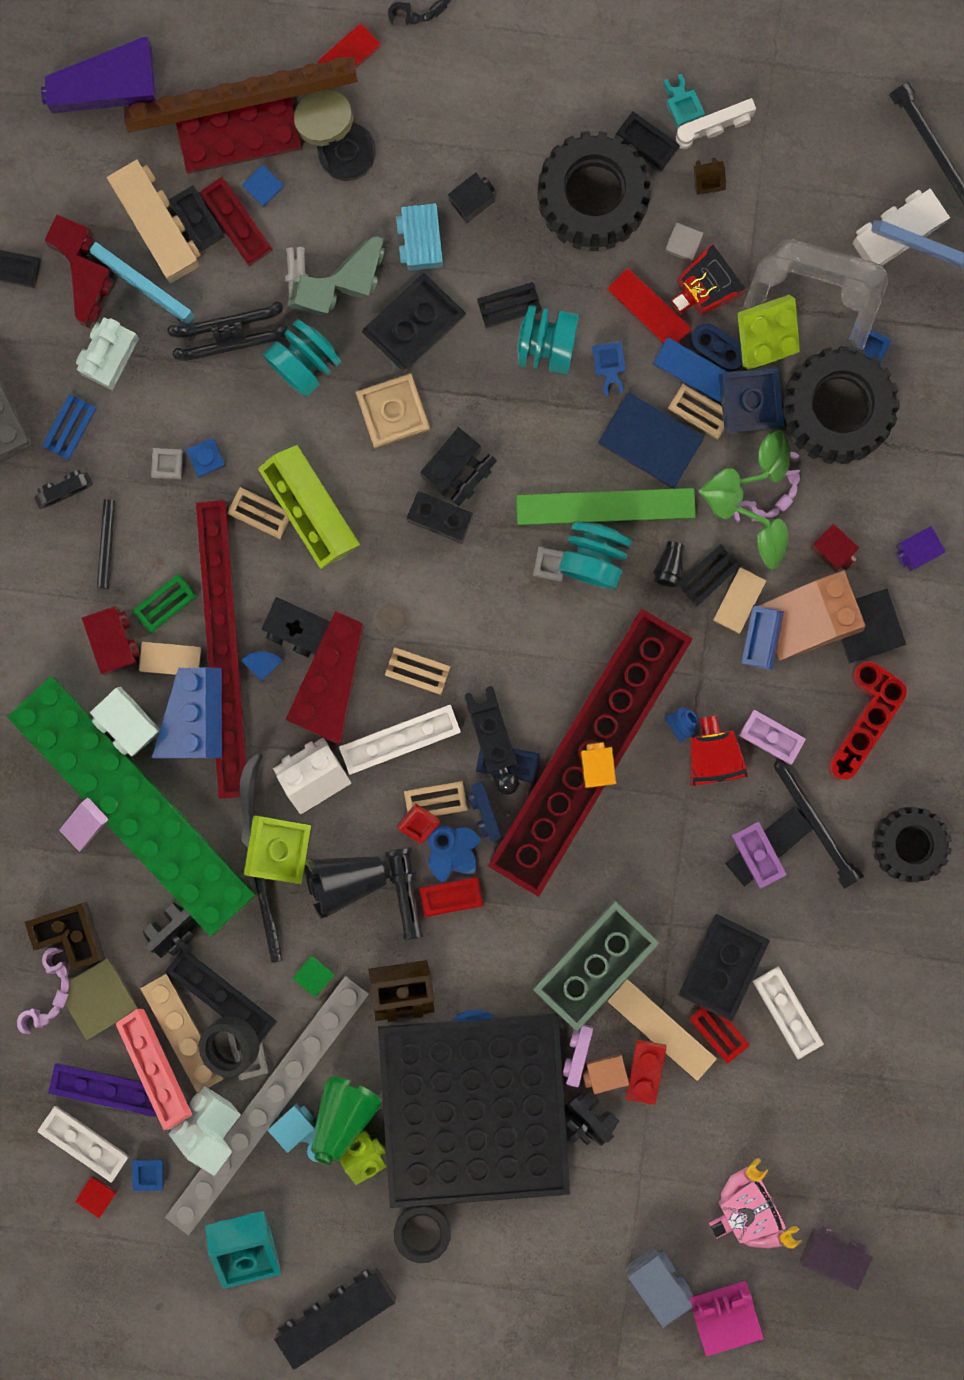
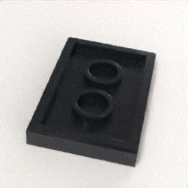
[362,273,466,373]
[677,914,770,1022]

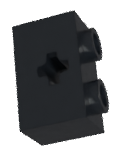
[406,491,473,544]
[261,597,330,658]

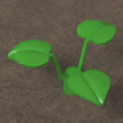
[699,429,790,570]

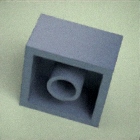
[625,1247,694,1328]

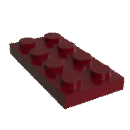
[176,97,302,174]

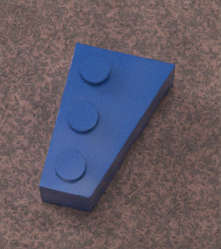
[152,667,222,758]

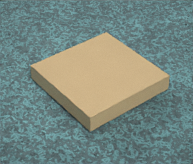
[355,373,430,449]

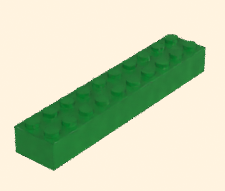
[7,676,257,937]

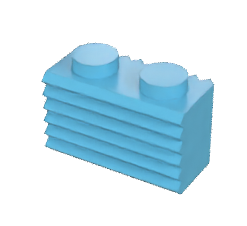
[396,203,443,271]

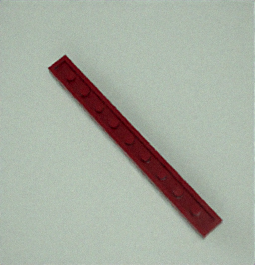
[196,500,247,799]

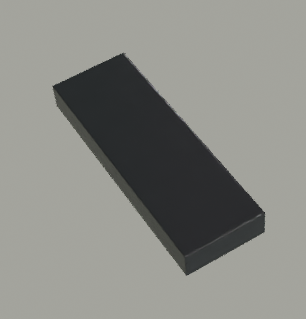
[725,806,813,887]

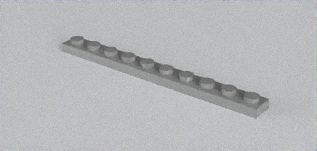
[165,976,369,1236]

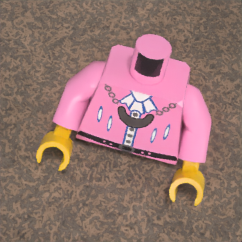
[709,1158,802,1248]

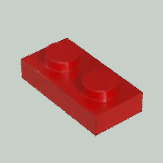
[626,1039,666,1105]

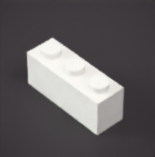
[852,189,950,272]

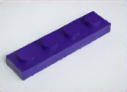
[48,1063,157,1117]

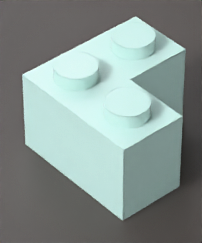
[168,1086,241,1176]

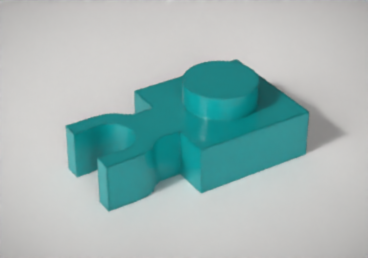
[663,74,705,130]

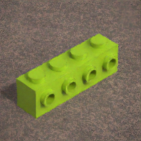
[258,445,360,569]

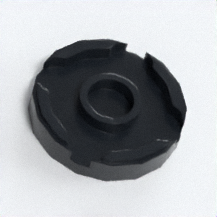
[317,122,376,181]

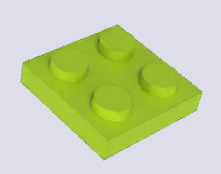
[737,295,800,370]
[244,816,311,884]

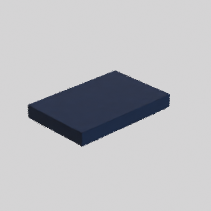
[598,392,705,489]

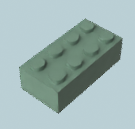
[533,901,659,1031]

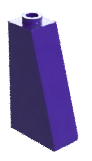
[41,37,157,113]

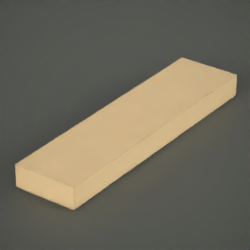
[607,979,717,1081]

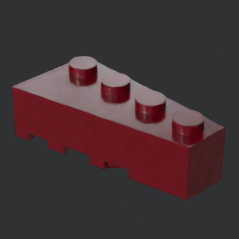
[285,611,364,746]

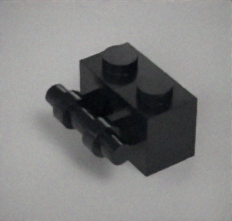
[420,427,497,506]

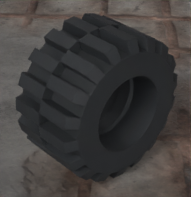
[872,807,952,882]

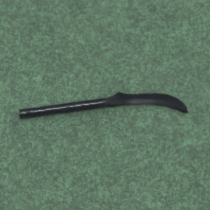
[240,753,283,963]

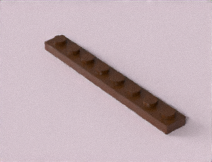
[124,56,358,133]

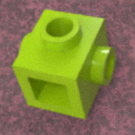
[340,1130,387,1185]

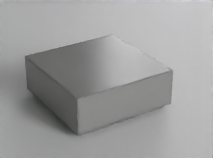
[665,222,703,262]
[151,448,183,480]
[533,547,564,582]

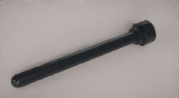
[889,82,964,205]
[774,760,864,889]

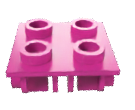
[690,1280,764,1357]

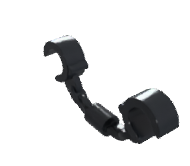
[388,0,451,25]

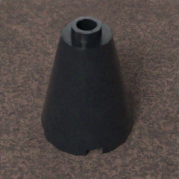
[304,856,390,919]

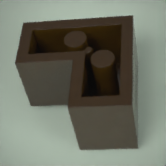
[25,902,105,970]

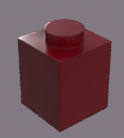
[810,523,859,572]

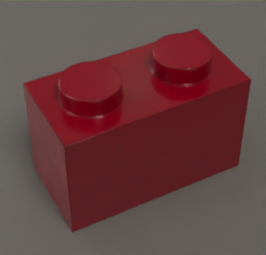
[82,606,140,676]

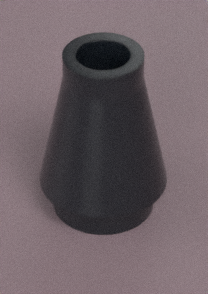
[653,541,684,587]

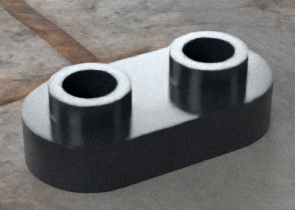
[34,470,93,509]

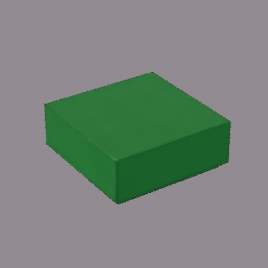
[292,955,335,998]

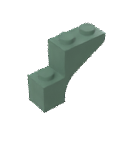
[287,237,385,317]

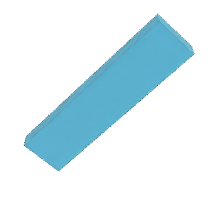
[90,242,194,325]

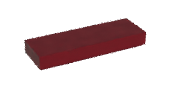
[199,176,273,267]

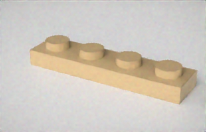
[140,974,225,1094]

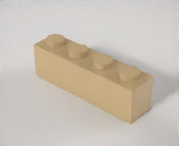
[107,160,201,284]

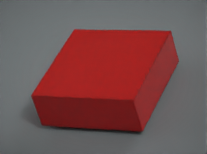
[397,803,440,845]
[75,1175,117,1218]

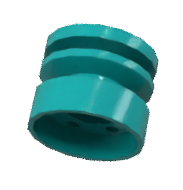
[517,305,579,376]
[262,319,342,399]
[558,522,632,590]

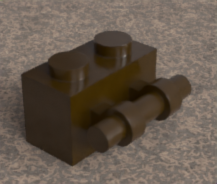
[368,960,435,1023]

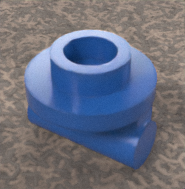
[664,707,698,743]

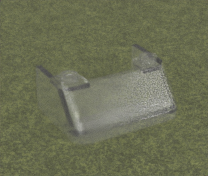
[743,239,888,351]

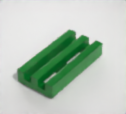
[132,573,198,634]

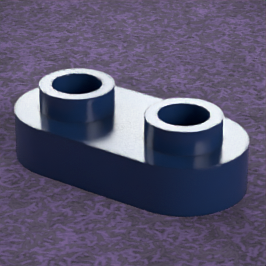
[691,324,743,371]

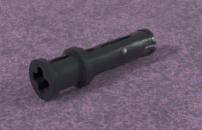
[385,847,423,940]

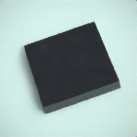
[841,588,907,664]

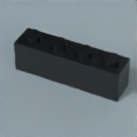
[274,1268,396,1370]

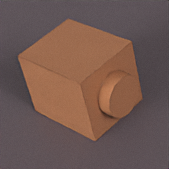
[582,1053,629,1094]

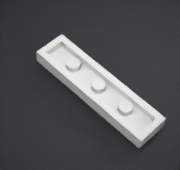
[339,705,461,775]

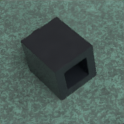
[448,173,495,224]

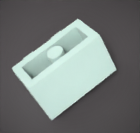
[76,317,139,390]
[90,687,160,757]

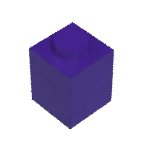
[895,526,946,572]

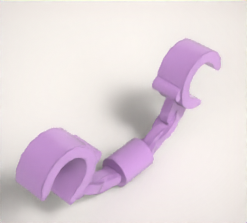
[733,452,800,523]
[17,947,69,1034]

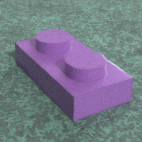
[731,822,787,889]

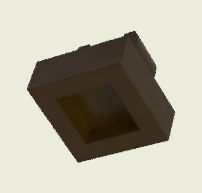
[694,158,726,195]

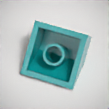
[205,1211,281,1289]

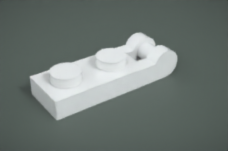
[675,98,756,149]

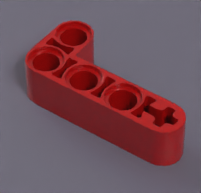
[828,662,907,780]

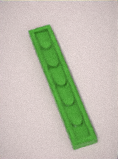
[516,488,696,526]

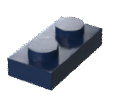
[467,782,502,842]

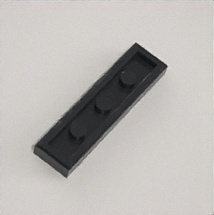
[165,950,278,1045]

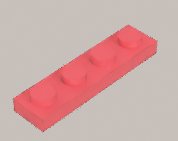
[116,1009,192,1130]

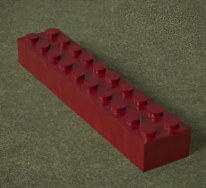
[487,608,693,897]

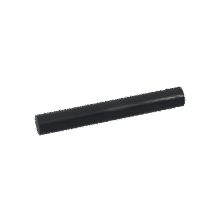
[97,499,115,589]

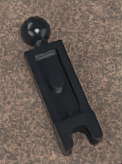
[464,686,519,795]

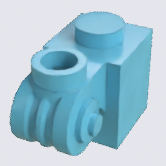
[267,1103,318,1162]

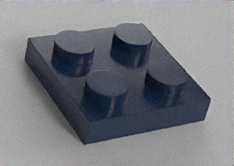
[719,367,784,433]

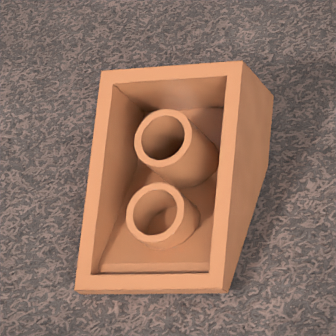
[759,571,865,661]

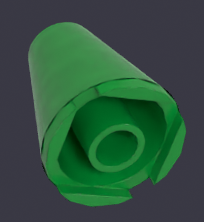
[311,1076,381,1165]

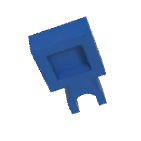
[592,341,626,395]

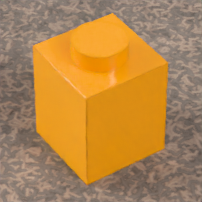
[581,743,616,788]

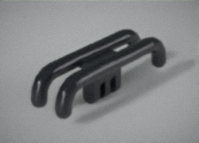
[167,301,289,361]

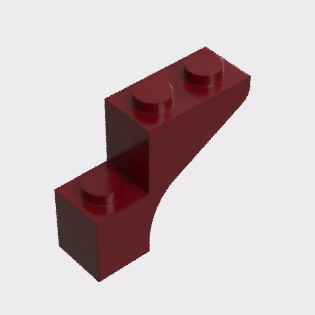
[44,214,115,329]

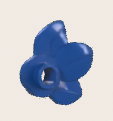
[428,826,481,882]

